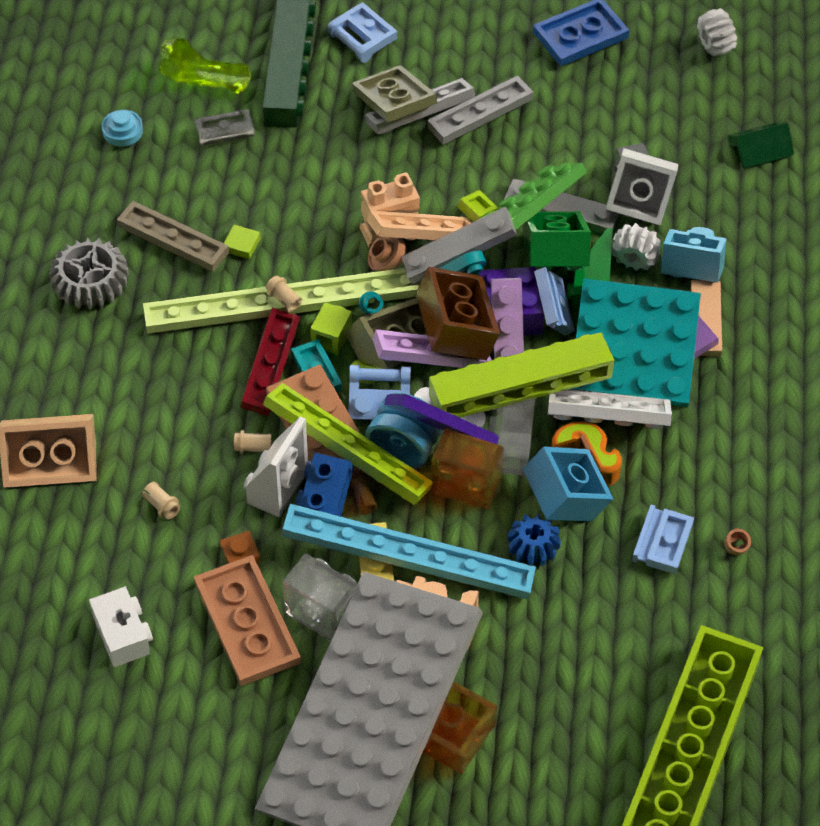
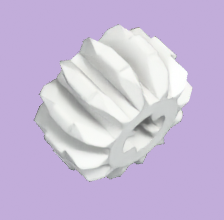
[697,9,737,56]
[611,223,661,271]

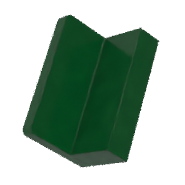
[727,122,794,168]

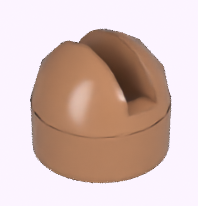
[724,529,751,556]

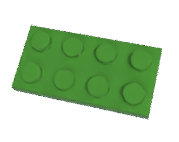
[480,162,587,230]

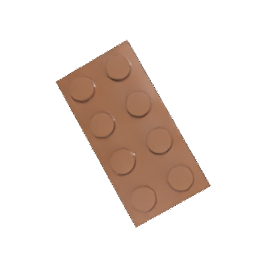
[266,364,364,478]
[194,555,301,686]

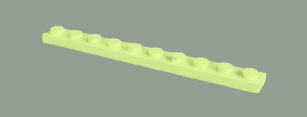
[143,268,422,334]

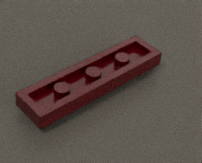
[240,307,300,416]

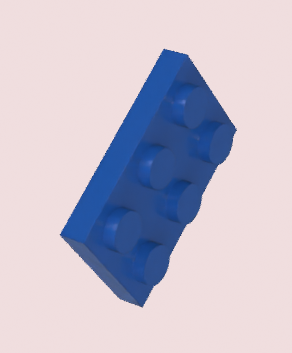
[533,0,630,66]

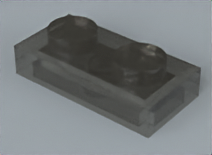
[194,109,255,146]

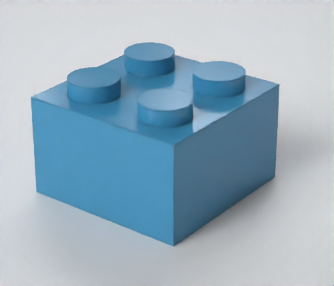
[523,447,613,521]

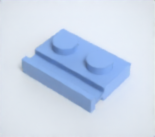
[534,267,575,335]
[632,505,694,574]

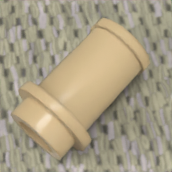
[266,276,302,312]
[234,430,272,454]
[142,482,180,519]

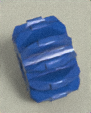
[507,513,561,567]

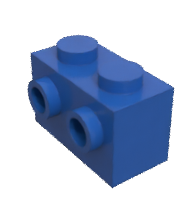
[296,452,354,517]

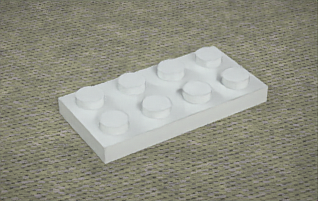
[548,389,672,429]

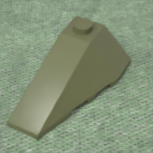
[345,298,427,369]

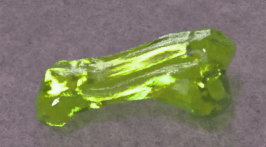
[158,37,251,94]

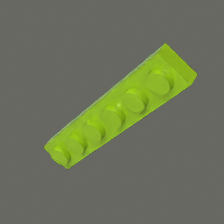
[263,383,433,505]

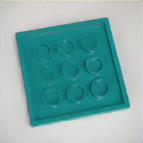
[572,278,701,407]

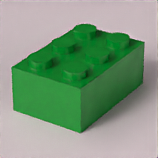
[523,211,591,270]

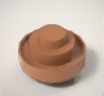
[368,237,406,272]

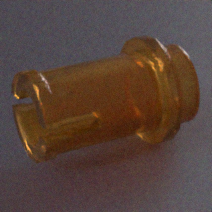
[349,473,378,514]

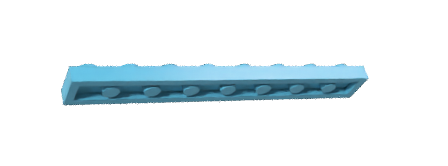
[281,504,536,599]

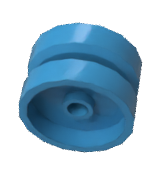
[365,393,443,469]

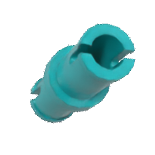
[358,291,383,314]

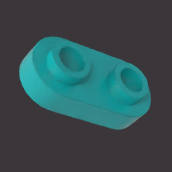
[439,250,487,275]

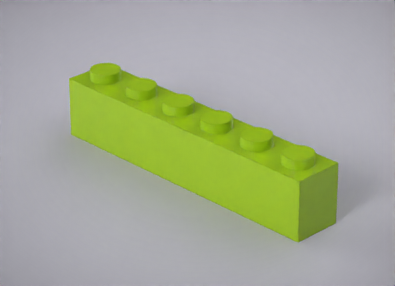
[429,332,614,418]

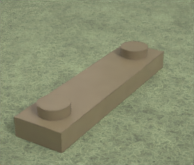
[117,201,229,272]

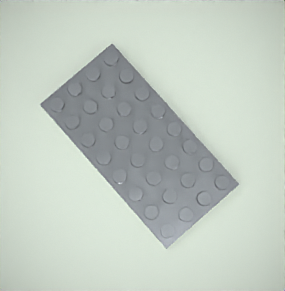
[255,572,483,826]

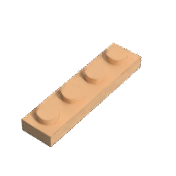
[367,210,472,241]

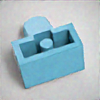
[661,227,727,283]

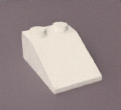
[244,417,308,517]

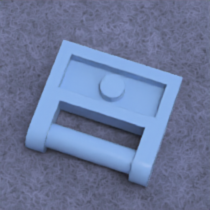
[326,2,397,63]
[348,365,411,420]

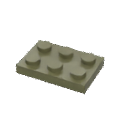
[352,65,438,122]

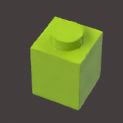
[310,302,352,355]

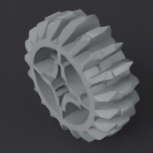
[49,237,129,311]

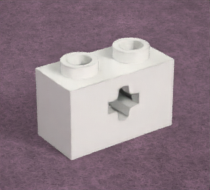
[89,586,153,667]

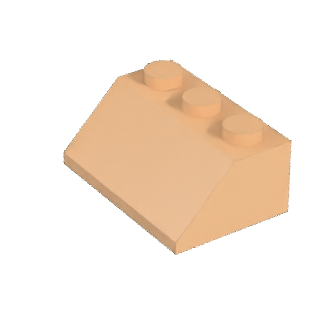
[0,414,97,488]

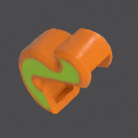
[551,421,622,486]

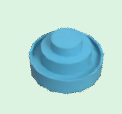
[102,110,143,147]

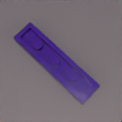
[384,394,499,447]

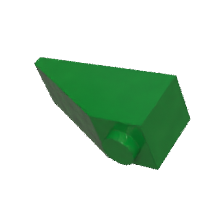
[567,228,613,312]

